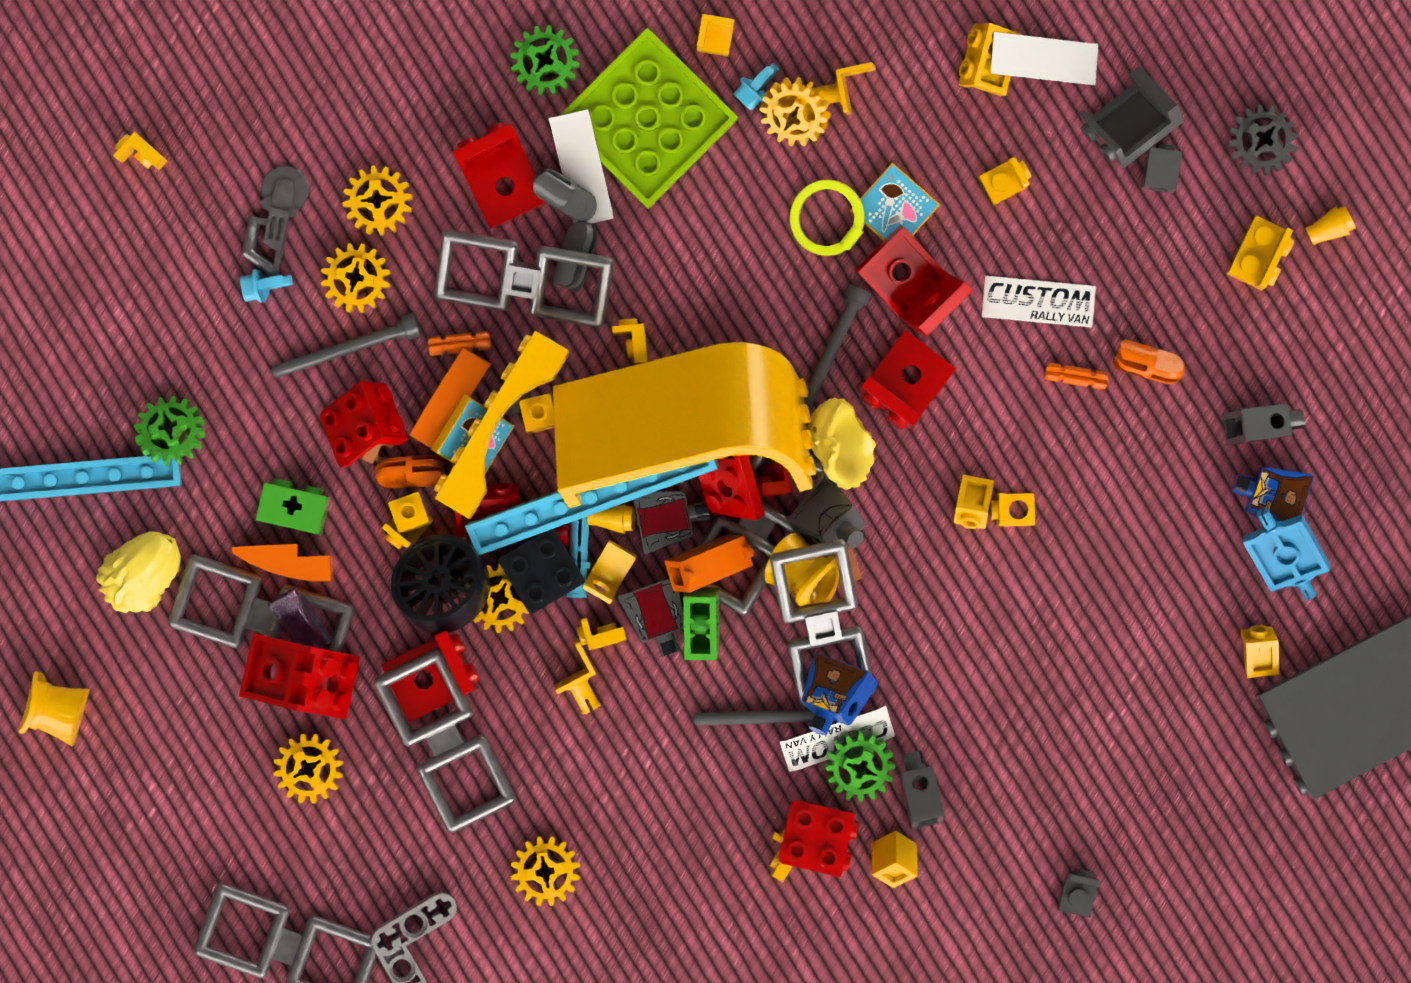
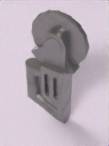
[241,166,309,277]

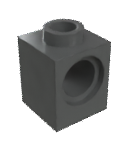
[1141,143,1182,194]

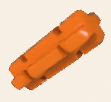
[428,331,491,356]
[1045,363,1108,389]

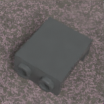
[1079,66,1184,169]

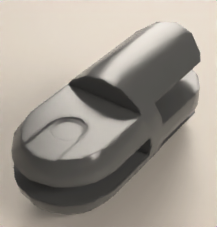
[533,168,597,221]
[552,221,598,292]

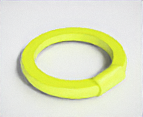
[790,179,865,256]

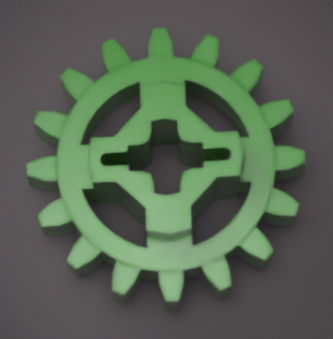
[510,25,580,96]
[134,396,206,466]
[824,730,896,802]

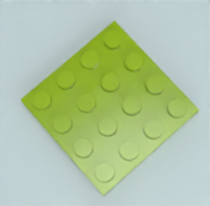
[559,27,739,209]

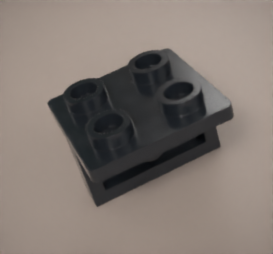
[498,528,585,614]

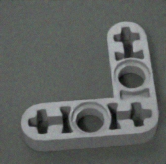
[370,892,457,983]

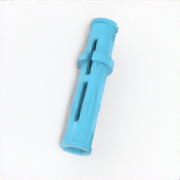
[566,516,591,598]

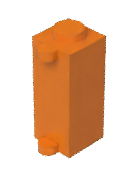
[664,534,754,593]

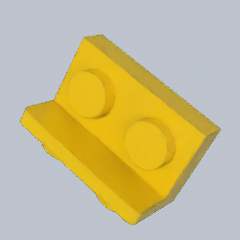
[958,23,1022,96]
[1227,215,1295,291]

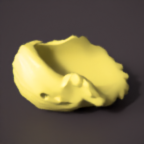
[808,398,876,490]
[96,531,181,613]

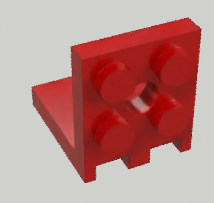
[453,122,546,230]
[855,225,973,336]
[858,330,956,430]
[698,454,765,520]
[381,630,481,723]
[239,633,360,719]

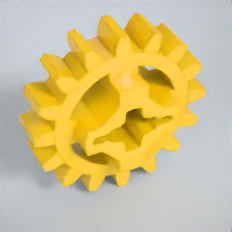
[760,77,831,146]
[342,165,413,236]
[321,243,391,313]
[473,564,529,633]
[273,733,344,804]
[511,836,581,906]

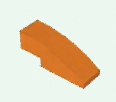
[409,348,491,448]
[232,544,334,582]

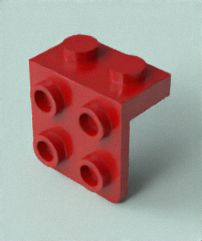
[320,381,408,467]
[778,800,859,878]

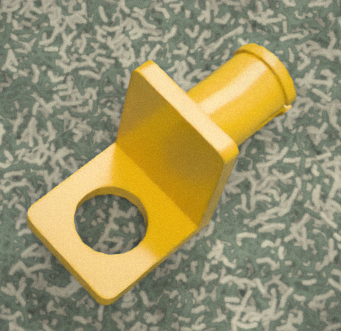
[812,62,876,115]
[554,637,601,714]

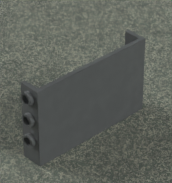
[1255,614,1411,800]

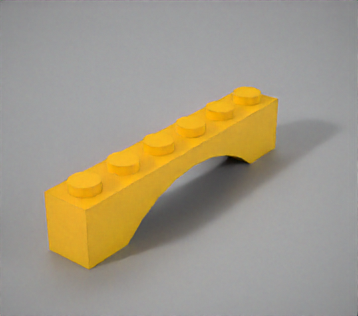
[434,331,570,520]

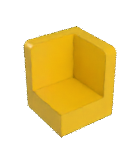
[697,14,734,57]
[872,830,918,888]

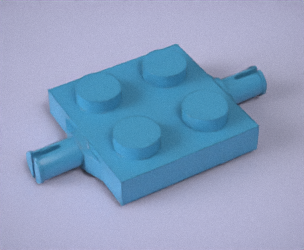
[1243,507,1331,601]

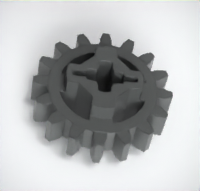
[1227,105,1299,176]

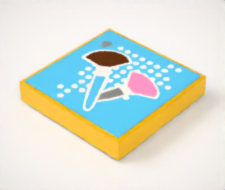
[849,163,940,241]
[431,394,515,474]

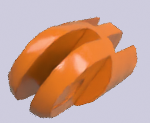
[1113,339,1185,384]
[375,454,445,488]

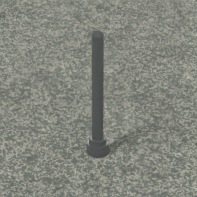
[804,284,872,412]
[271,312,422,378]
[693,709,839,726]

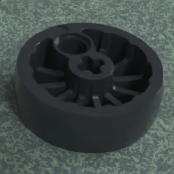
[391,534,490,633]

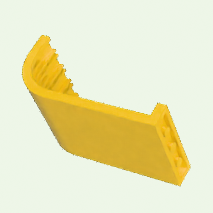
[553,342,816,508]

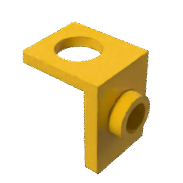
[990,493,1035,527]
[382,516,434,549]
[583,540,637,604]

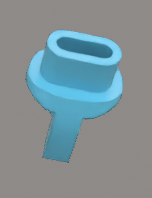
[733,63,780,110]
[240,269,293,303]

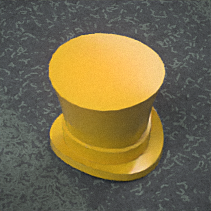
[765,533,839,608]
[18,671,90,747]

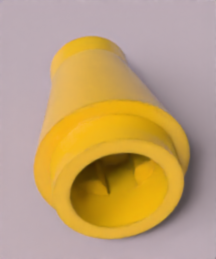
[1305,205,1356,245]
[587,502,636,534]

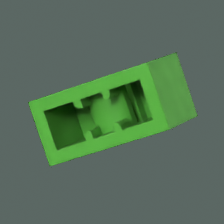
[256,478,330,535]
[683,587,720,660]

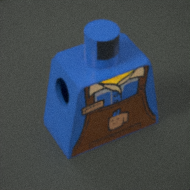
[1232,467,1314,522]
[802,653,878,736]

